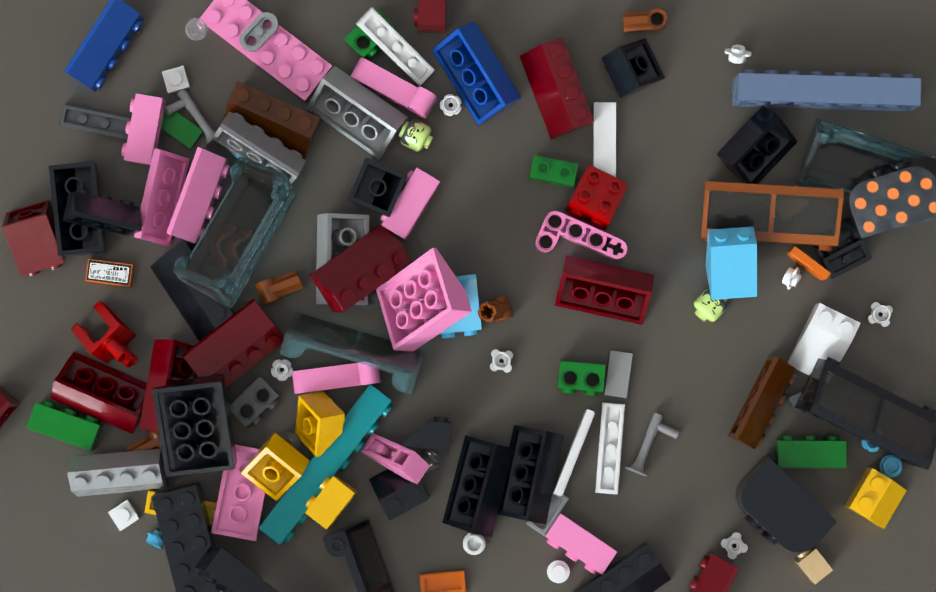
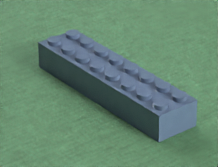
[732,69,921,112]

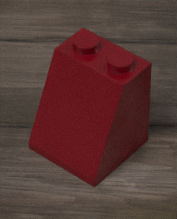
[2,200,66,276]

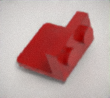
[565,165,627,230]

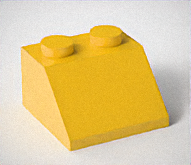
[295,391,345,457]
[241,433,310,501]
[845,467,907,529]
[305,476,358,530]

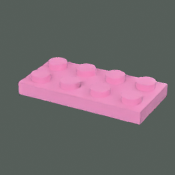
[134,148,190,246]
[211,445,266,541]

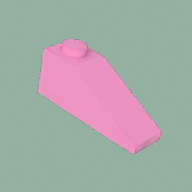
[360,433,430,484]

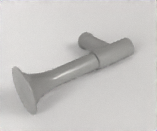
[164,89,217,148]
[625,413,679,476]

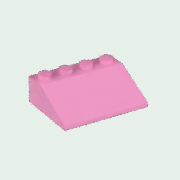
[376,248,472,351]

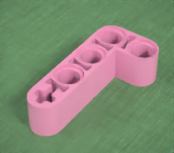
[350,57,437,119]
[535,211,627,260]
[292,360,382,394]

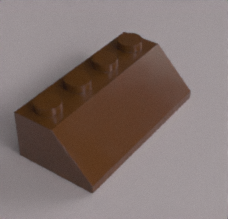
[223,81,323,160]
[728,356,796,449]

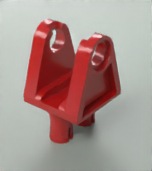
[71,300,138,368]

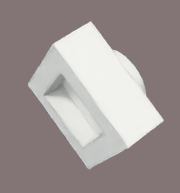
[162,66,190,94]
[108,499,140,531]

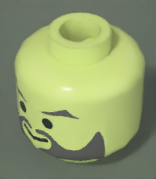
[399,119,434,152]
[694,289,727,322]

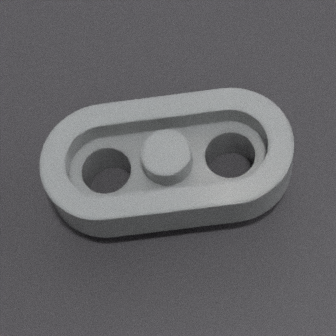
[240,12,279,52]

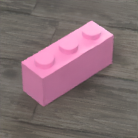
[121,93,166,166]
[380,168,440,240]
[545,513,617,575]

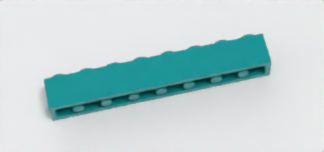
[259,384,393,545]

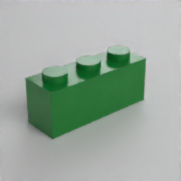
[26,400,103,451]
[775,436,846,468]

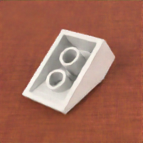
[787,303,861,384]

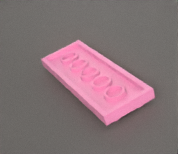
[199,0,333,102]

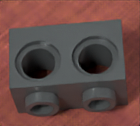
[229,376,281,427]

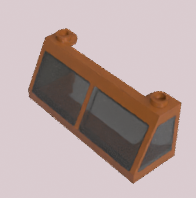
[700,181,844,251]

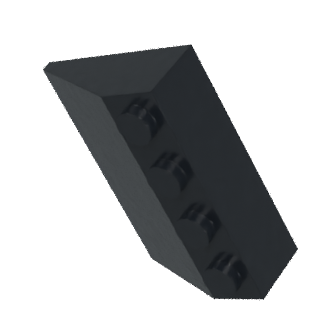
[152,374,237,477]

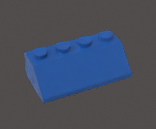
[64,0,144,92]
[432,21,522,126]

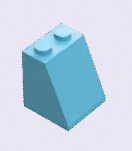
[705,226,757,300]
[438,274,482,339]

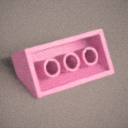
[167,147,230,245]

